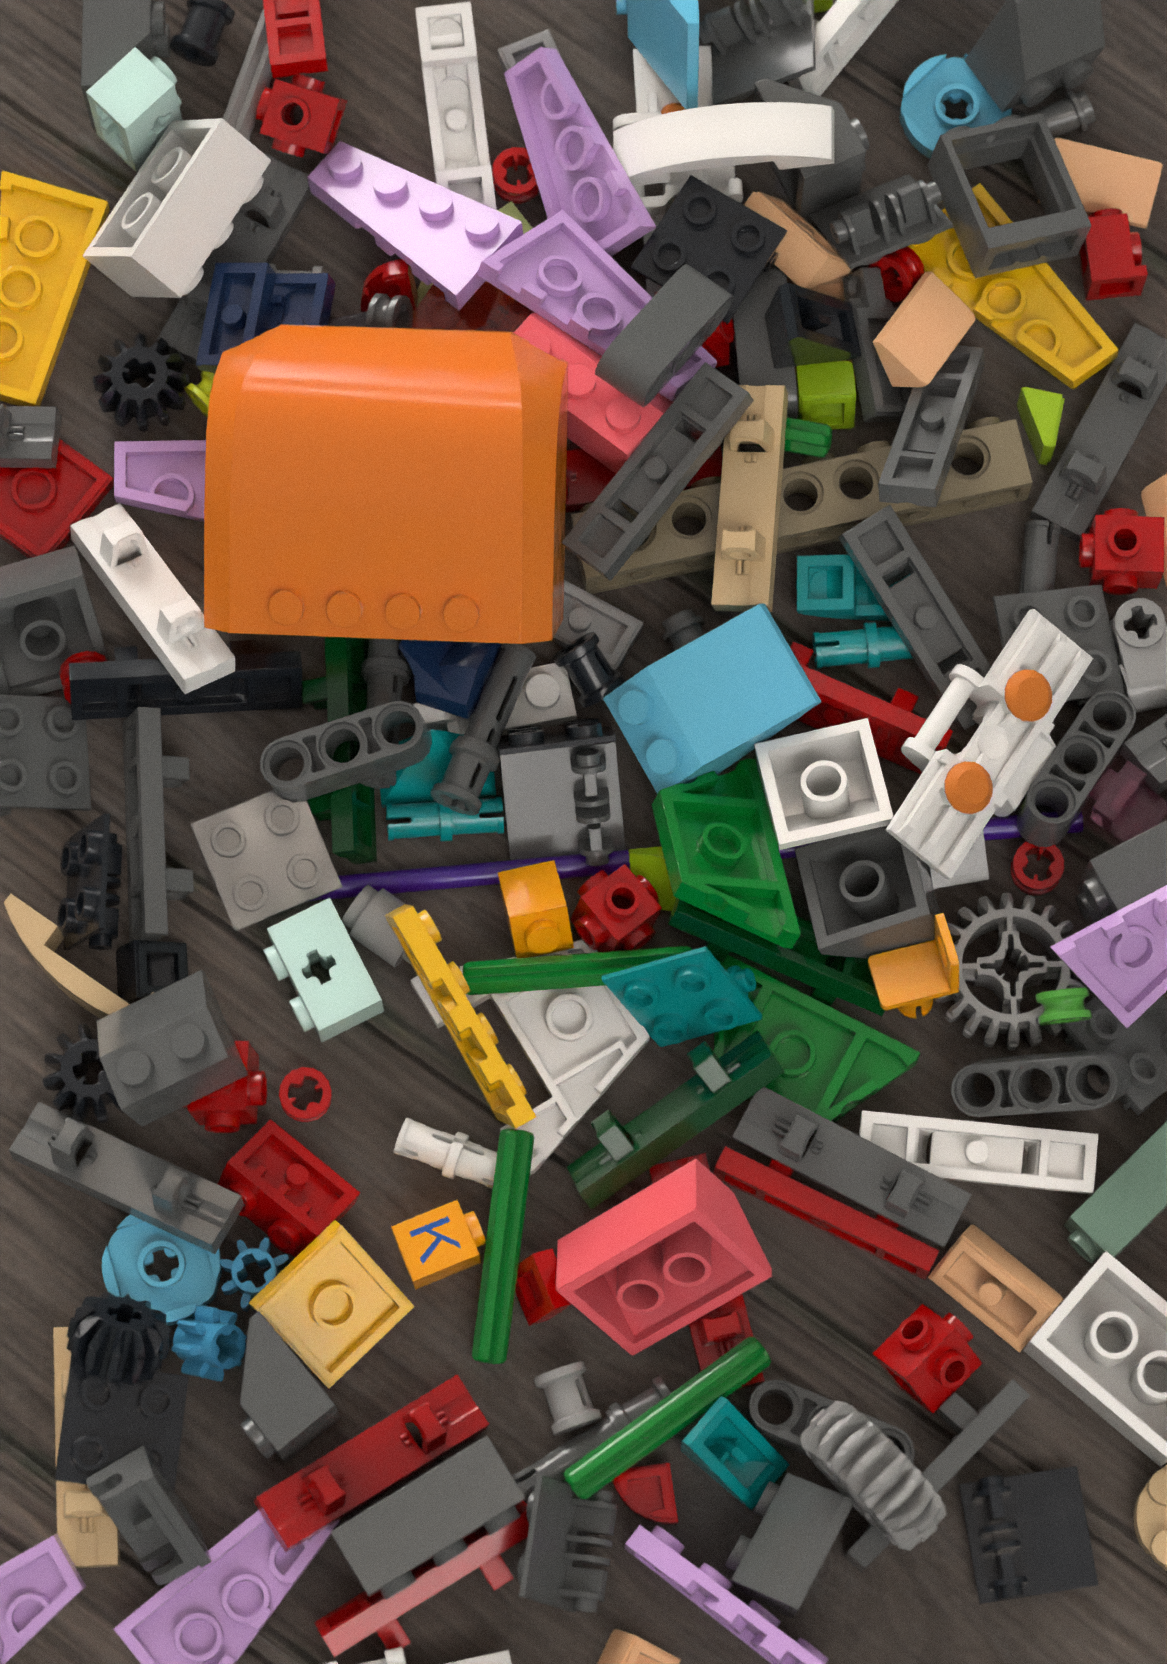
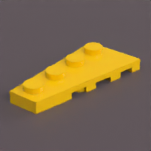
[0,170,110,406]
[907,183,1119,390]
[384,904,537,1129]

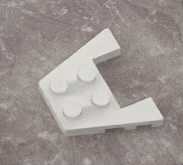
[410,940,650,1176]

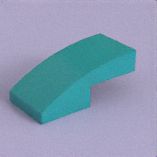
[797,554,911,621]

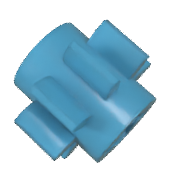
[219,1237,290,1312]
[171,1305,247,1381]

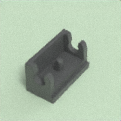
[86,1445,212,1585]

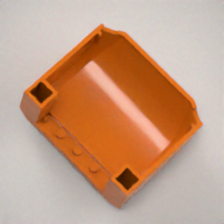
[204,324,568,644]

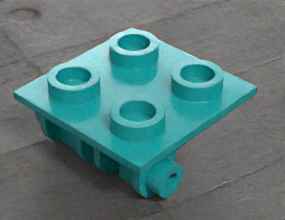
[602,946,763,1047]

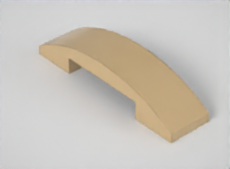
[4,893,154,1019]

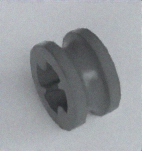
[366,293,413,328]

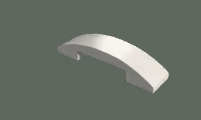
[415,1,497,210]
[613,102,834,186]

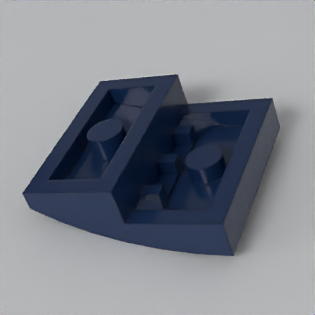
[196,263,336,374]

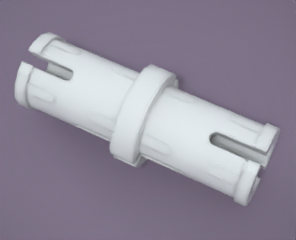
[394,1117,497,1189]

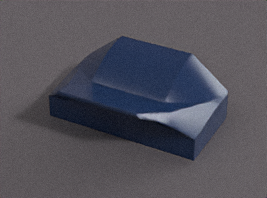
[399,640,502,719]

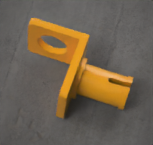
[868,913,959,1019]

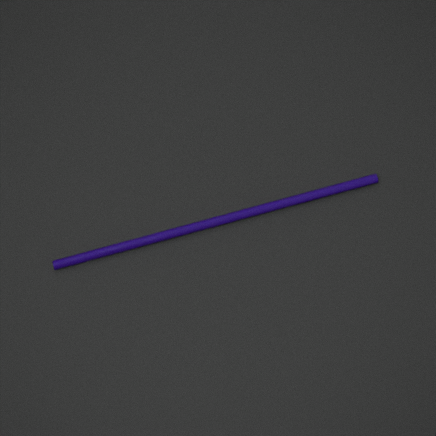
[310,811,1083,901]

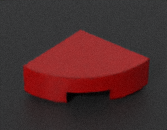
[360,259,418,312]
[612,1462,678,1525]

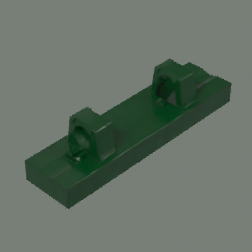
[302,637,377,865]
[668,898,886,1016]
[567,1031,784,1209]

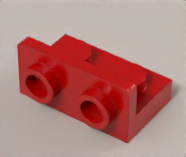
[218,1119,360,1258]

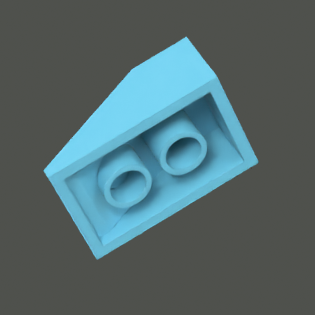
[616,0,699,110]
[603,604,822,794]

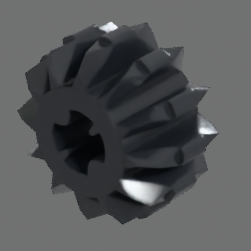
[93,332,191,433]
[43,1023,124,1123]
[67,1292,171,1386]

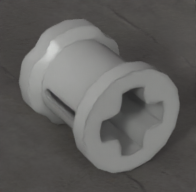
[533,1361,602,1436]

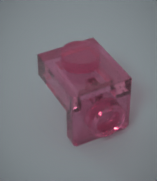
[1090,761,1167,843]

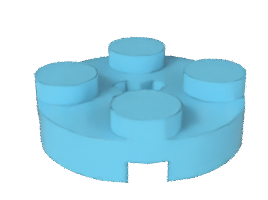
[899,54,1012,158]
[102,1215,222,1326]

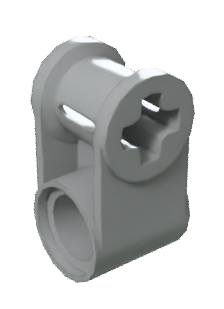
[1110,598,1167,713]

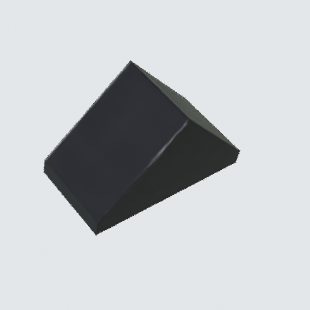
[765,283,862,368]

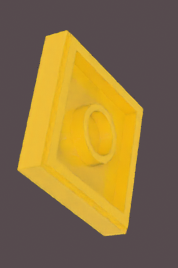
[249,1220,415,1389]

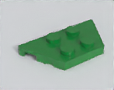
[652,758,801,948]
[714,955,920,1134]

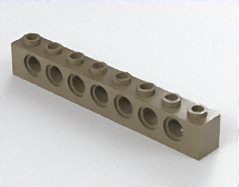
[571,417,1033,594]

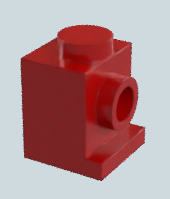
[1079,208,1148,301]

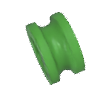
[1035,988,1092,1025]

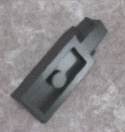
[843,267,913,422]

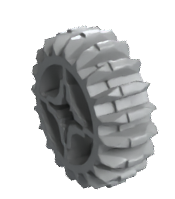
[935,892,1087,1050]
[800,1400,947,1551]

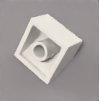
[754,718,894,850]

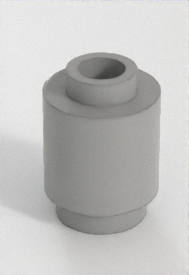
[342,885,418,968]

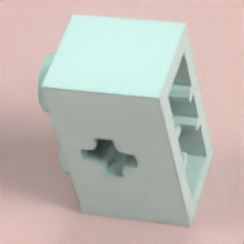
[86,47,182,172]
[263,898,384,1042]

